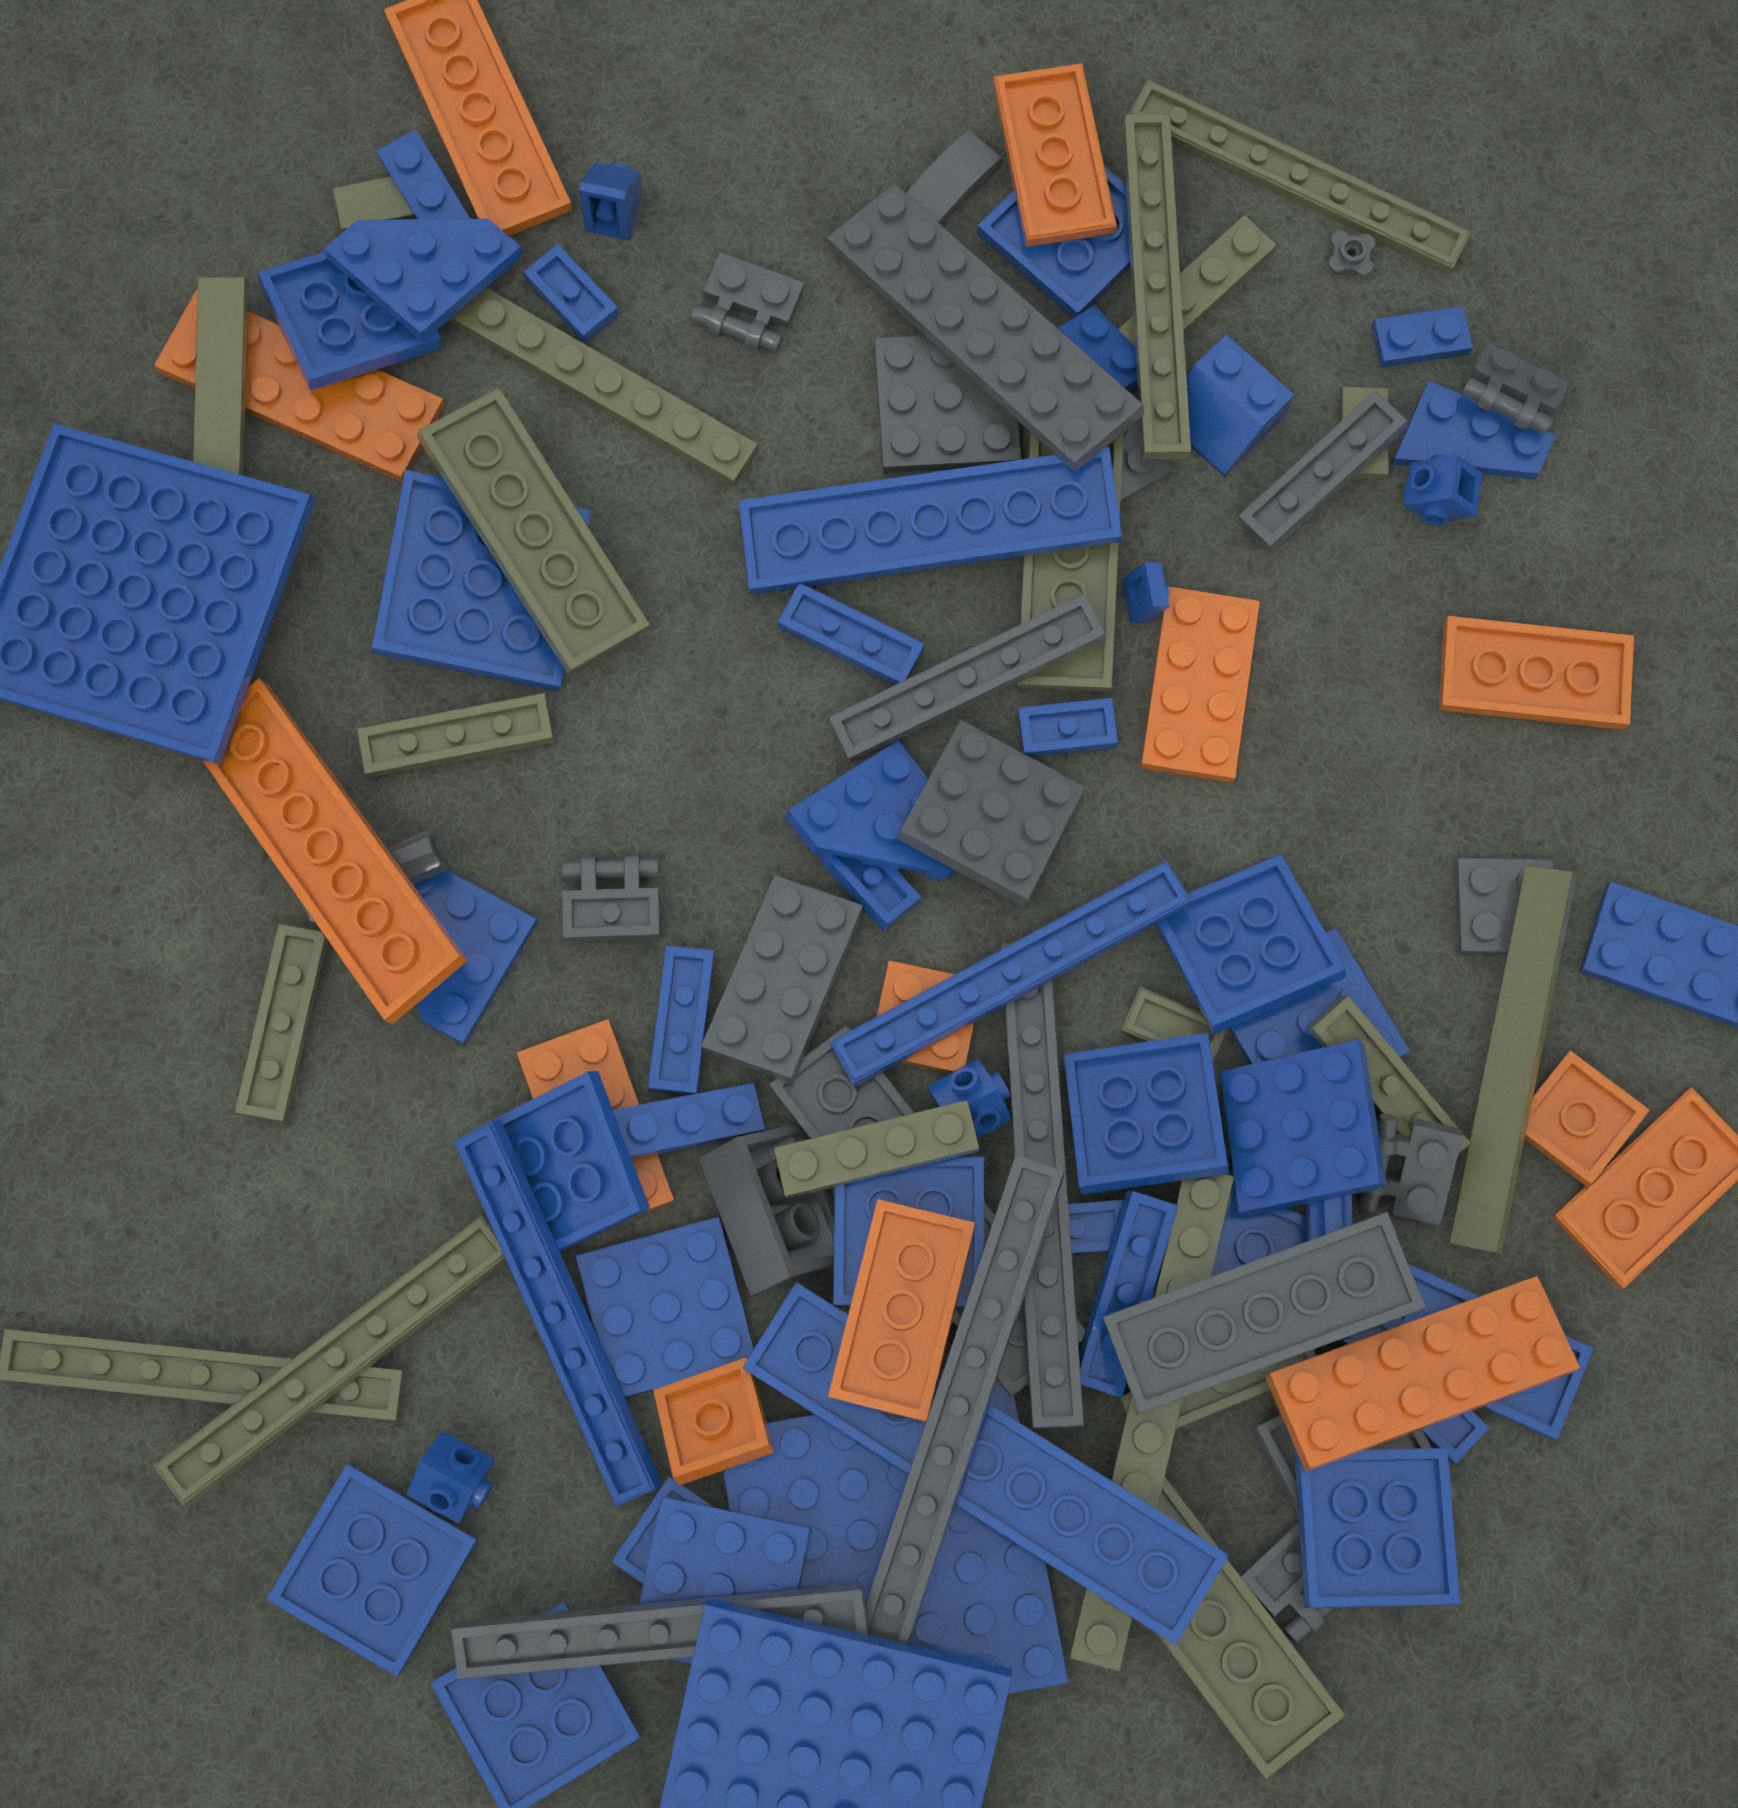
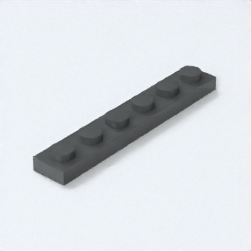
[829,593,1106,762]

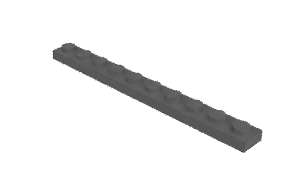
[1001,943,1084,1431]
[865,1155,1065,1645]

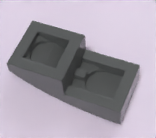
[906,129,1003,225]

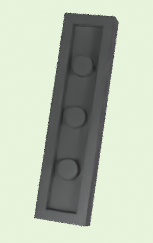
[1239,391,1408,553]

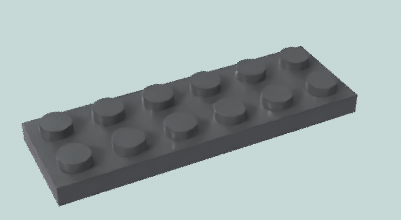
[1103,1212,1426,1414]

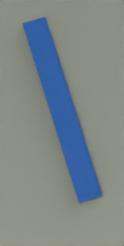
[830,861,1191,1087]
[454,1119,663,1507]

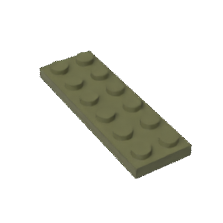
[417,388,650,675]
[1017,432,1124,693]
[1154,1477,1345,1779]

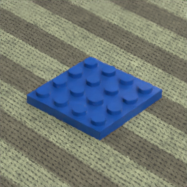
[370,469,591,691]

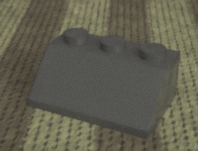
[699,1124,835,1296]

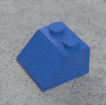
[1186,334,1294,477]

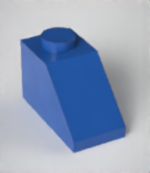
[579,162,643,241]

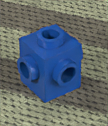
[1404,454,1483,526]
[928,1058,1012,1138]
[407,1431,495,1524]

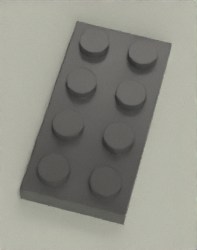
[701,875,864,1084]

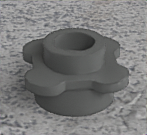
[1328,230,1376,277]

